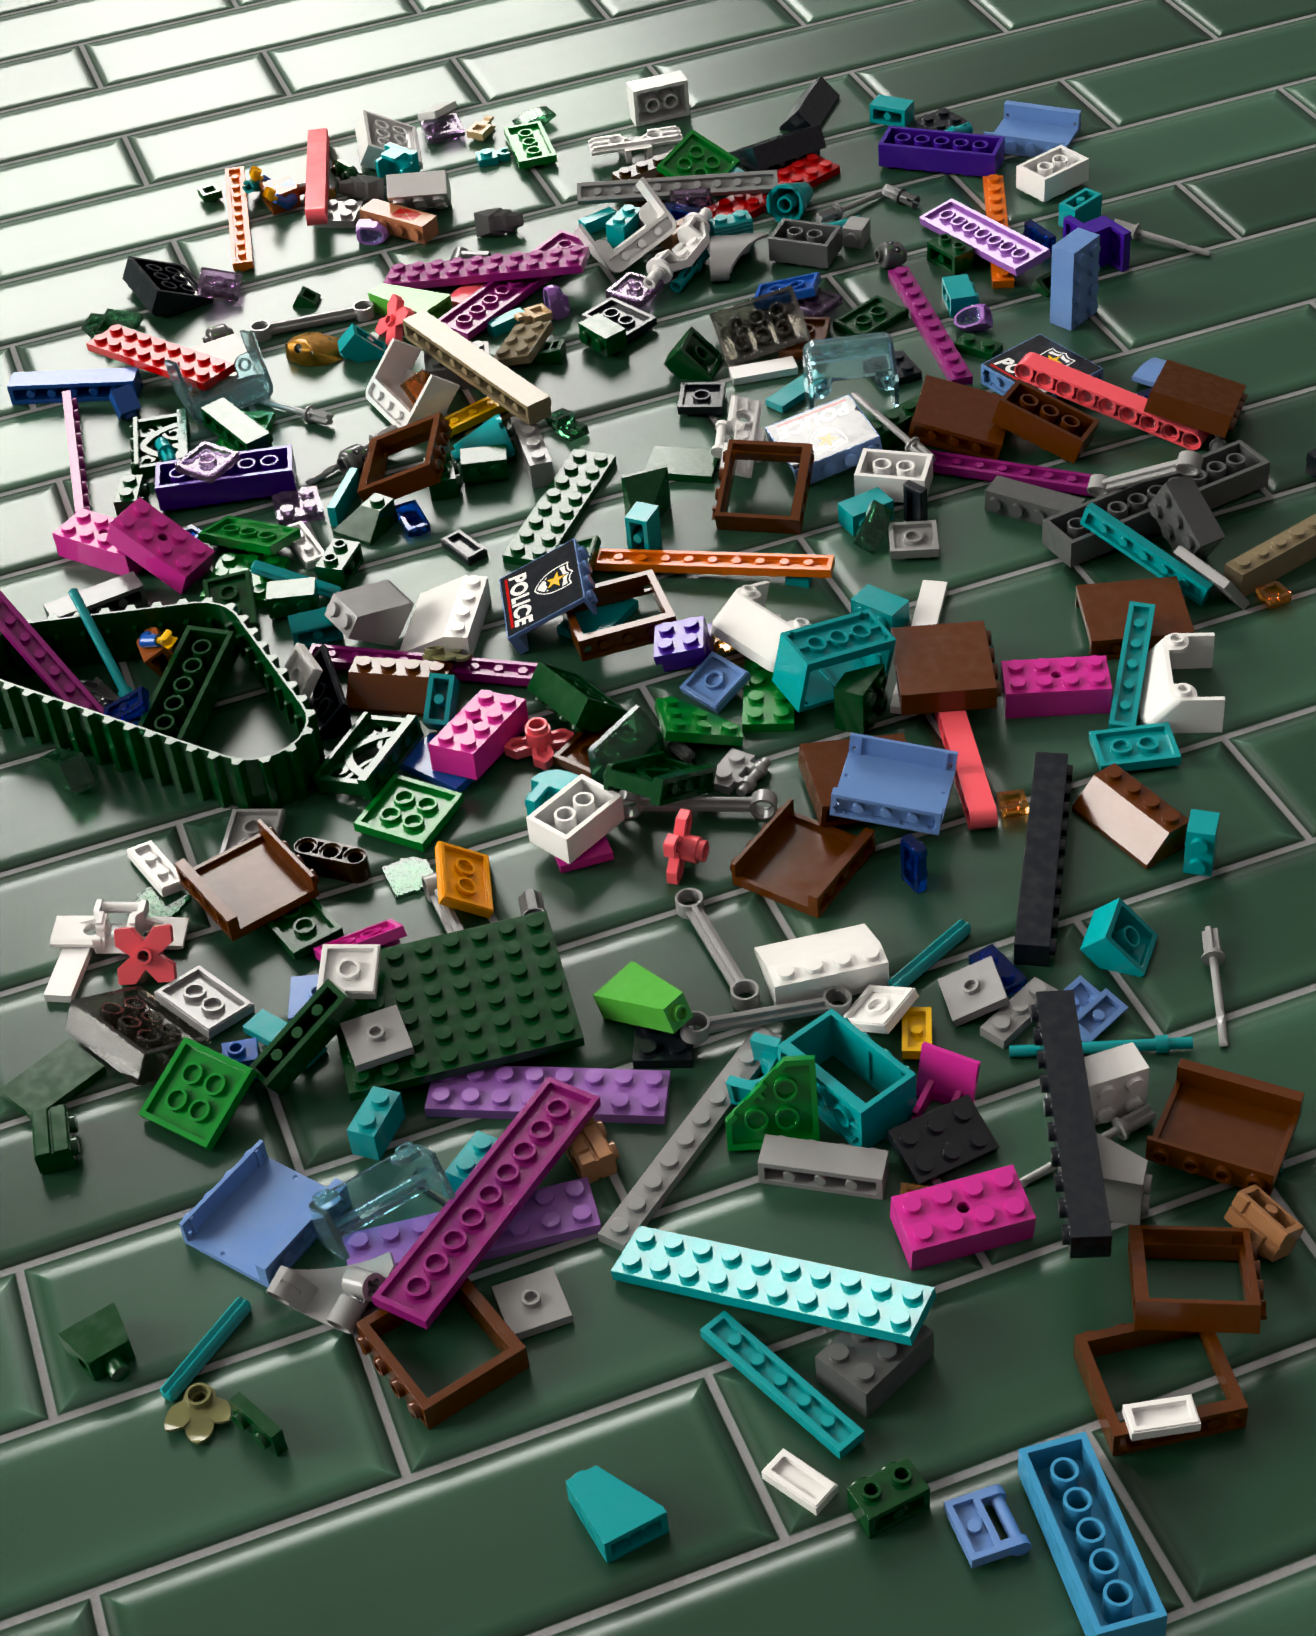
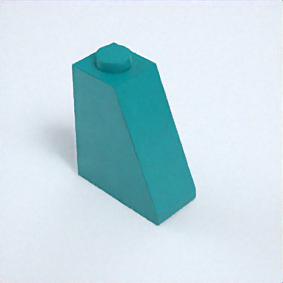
[565,1465,669,1564]

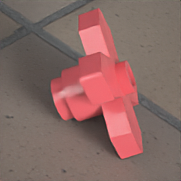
[375,294,415,346]
[504,717,575,770]
[663,808,709,885]
[114,924,177,985]

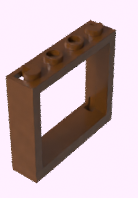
[357,412,452,502]
[712,439,814,535]
[561,569,676,662]
[1128,1225,1267,1334]
[356,1278,530,1430]
[1073,1323,1249,1456]

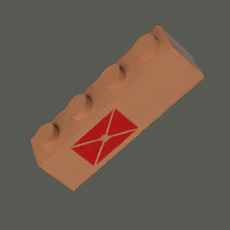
[359,198,439,244]

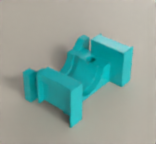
[725,1032,782,1105]

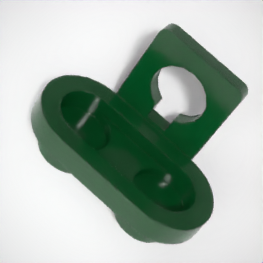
[330,158,370,181]

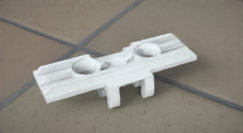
[588,125,683,164]
[711,395,765,478]
[49,899,190,954]

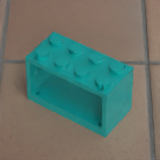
[772,609,896,713]
[777,1008,917,1148]

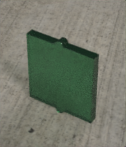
[381,853,434,900]
[128,885,193,917]

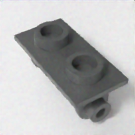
[80,676,122,717]

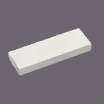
[417,101,457,121]
[729,356,798,385]
[288,521,325,570]
[127,841,185,897]
[44,935,94,1003]

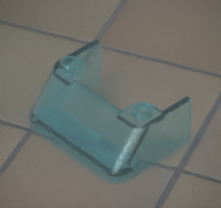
[164,330,273,424]
[803,332,899,410]
[309,1142,456,1261]

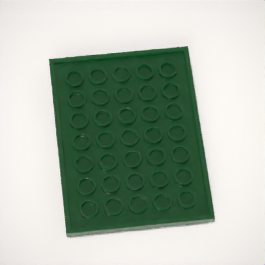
[337,910,585,1101]

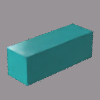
[578,207,616,234]
[487,307,525,337]

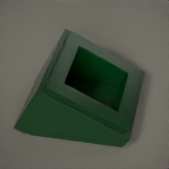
[1030,272,1051,297]
[292,286,321,308]

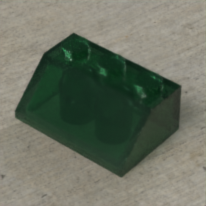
[588,705,665,793]

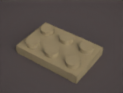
[493,321,554,366]

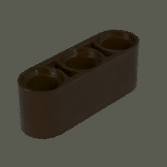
[294,837,371,884]

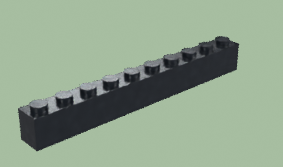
[1014,752,1073,967]
[1030,990,1112,1259]

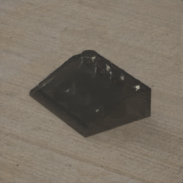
[710,285,811,369]
[65,985,212,1085]

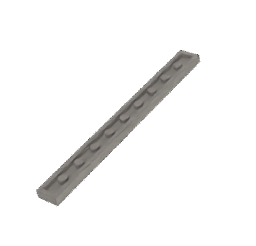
[577,170,778,205]
[598,1025,783,1252]

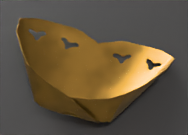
[285,332,344,367]

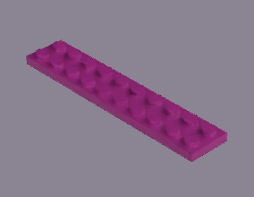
[438,230,585,341]
[383,245,590,289]
[372,1076,601,1330]

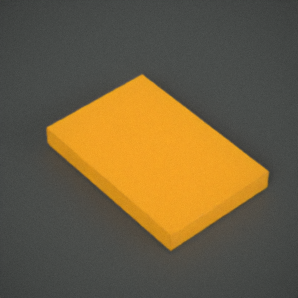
[435,841,494,919]

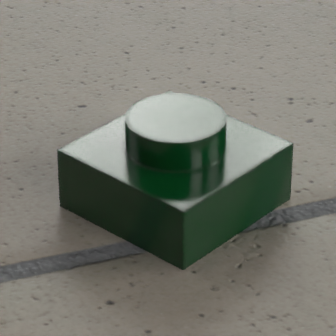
[197,183,223,203]

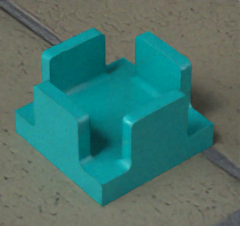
[375,142,420,188]

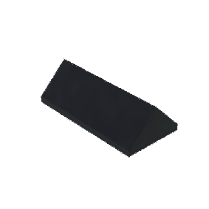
[780,76,840,131]
[309,644,352,741]

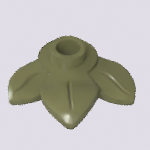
[422,646,473,662]
[164,1382,232,1445]

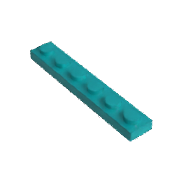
[1080,502,1213,606]
[1108,601,1155,729]
[700,1310,865,1459]

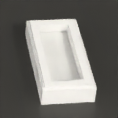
[1122,1394,1201,1441]
[762,1448,838,1516]

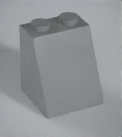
[324,580,414,647]
[1096,1132,1153,1225]

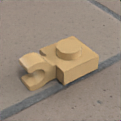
[466,115,496,141]
[514,303,553,326]

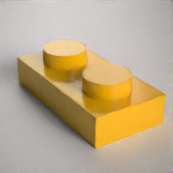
[902,1007,932,1059]

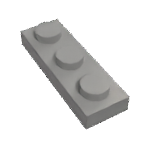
[980,977,1059,1049]

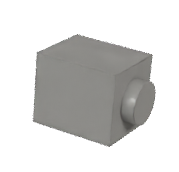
[842,216,870,249]

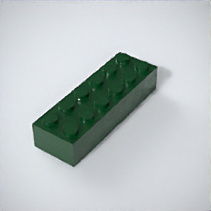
[138,625,240,745]

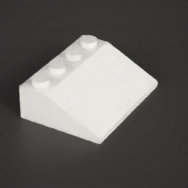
[355,110,422,170]
[400,575,491,656]
[754,923,889,1005]

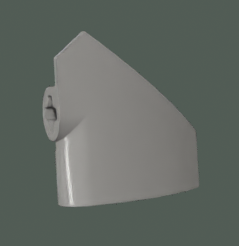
[710,233,769,282]
[266,1252,396,1334]

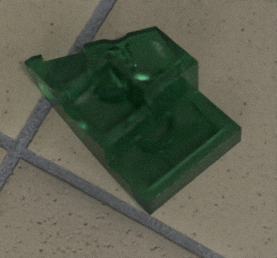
[81,308,144,339]

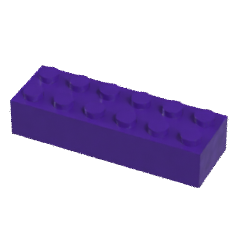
[878,126,1005,177]
[155,444,297,511]

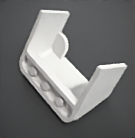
[574,177,676,274]
[366,338,460,428]
[711,580,811,673]
[1138,632,1225,733]

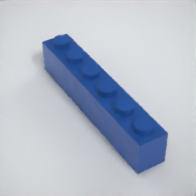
[7,367,143,405]

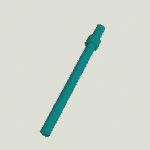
[68,588,140,719]
[1009,1035,1193,1058]

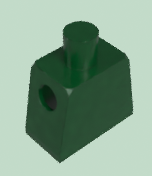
[58,1302,136,1382]

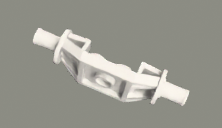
[643,207,713,289]

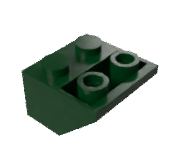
[834,664,888,735]

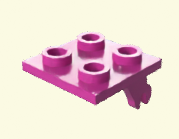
[911,1042,981,1120]

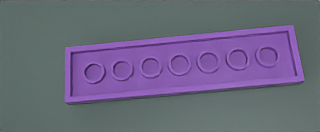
[919,198,1051,276]
[424,1065,671,1124]
[342,1177,601,1266]

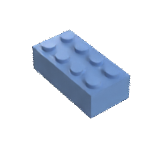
[1050,227,1101,331]

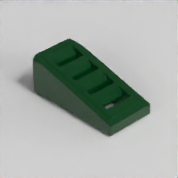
[531,339,566,364]

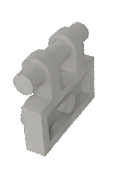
[713,748,771,797]

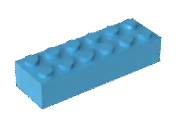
[1018,1431,1168,1636]

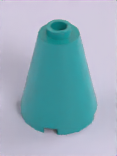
[766,182,813,223]
[451,414,517,463]

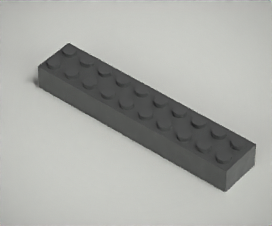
[1042,440,1270,568]

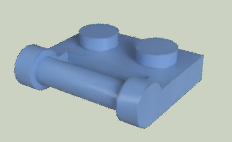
[944,1484,1032,1568]

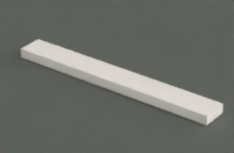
[890,580,947,715]

